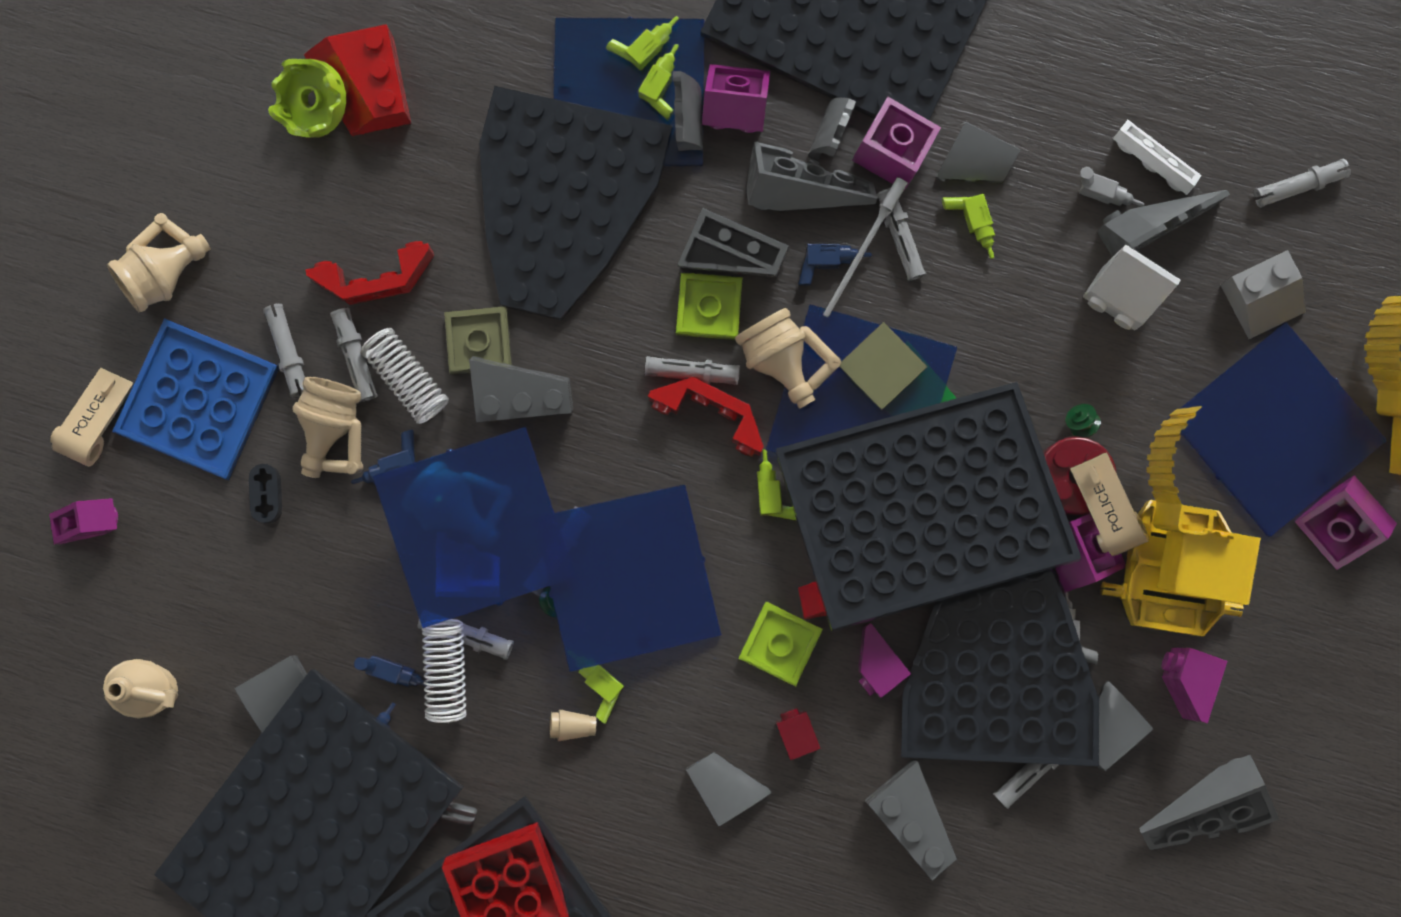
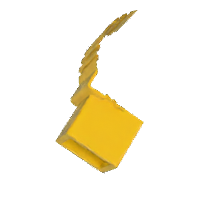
[1364,296,1401,475]
[1147,406,1261,605]

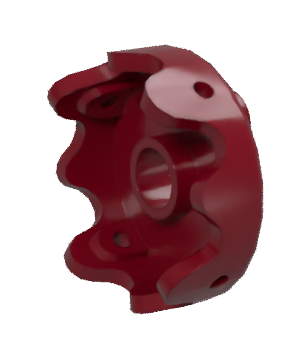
[1043,437,1117,517]

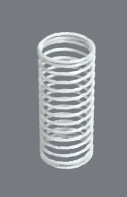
[360,328,449,424]
[422,619,466,723]

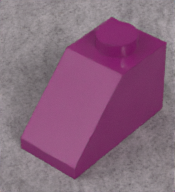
[49,498,118,545]
[858,623,911,698]

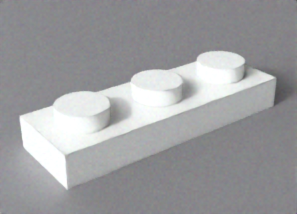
[1113,120,1201,195]

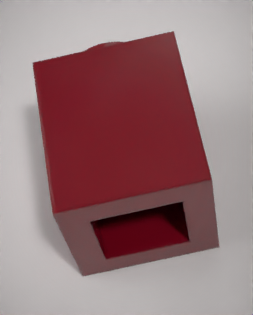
[775,708,821,760]

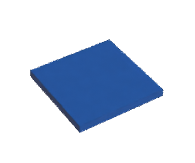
[112,318,279,480]

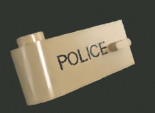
[50,368,134,467]
[1071,453,1149,556]

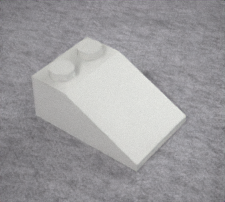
[1083,245,1181,331]

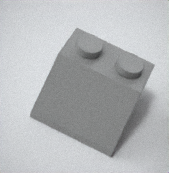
[1221,250,1306,339]

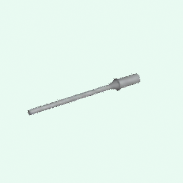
[823,177,908,318]

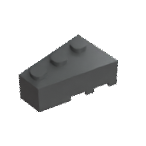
[677,208,789,277]
[469,356,573,422]
[865,759,957,880]

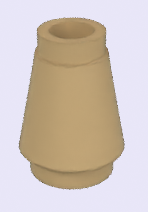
[550,709,596,742]

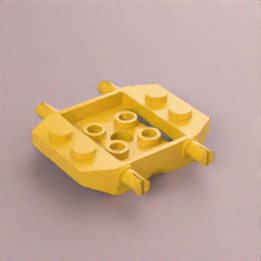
[1100,500,1243,636]

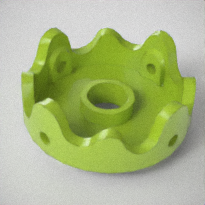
[268,59,346,138]

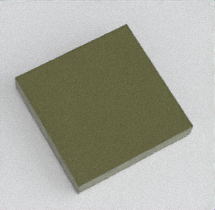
[444,306,512,375]
[839,322,927,411]

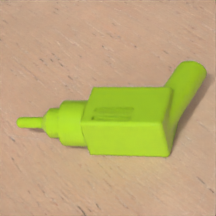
[606,16,679,70]
[638,44,679,121]
[942,194,995,259]
[757,449,797,521]
[567,650,624,724]

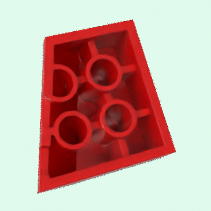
[304,24,411,136]
[442,822,569,917]

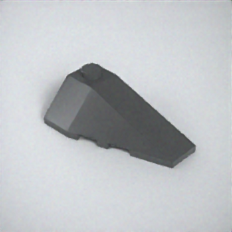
[746,142,878,211]
[1097,190,1230,257]
[1139,755,1279,850]

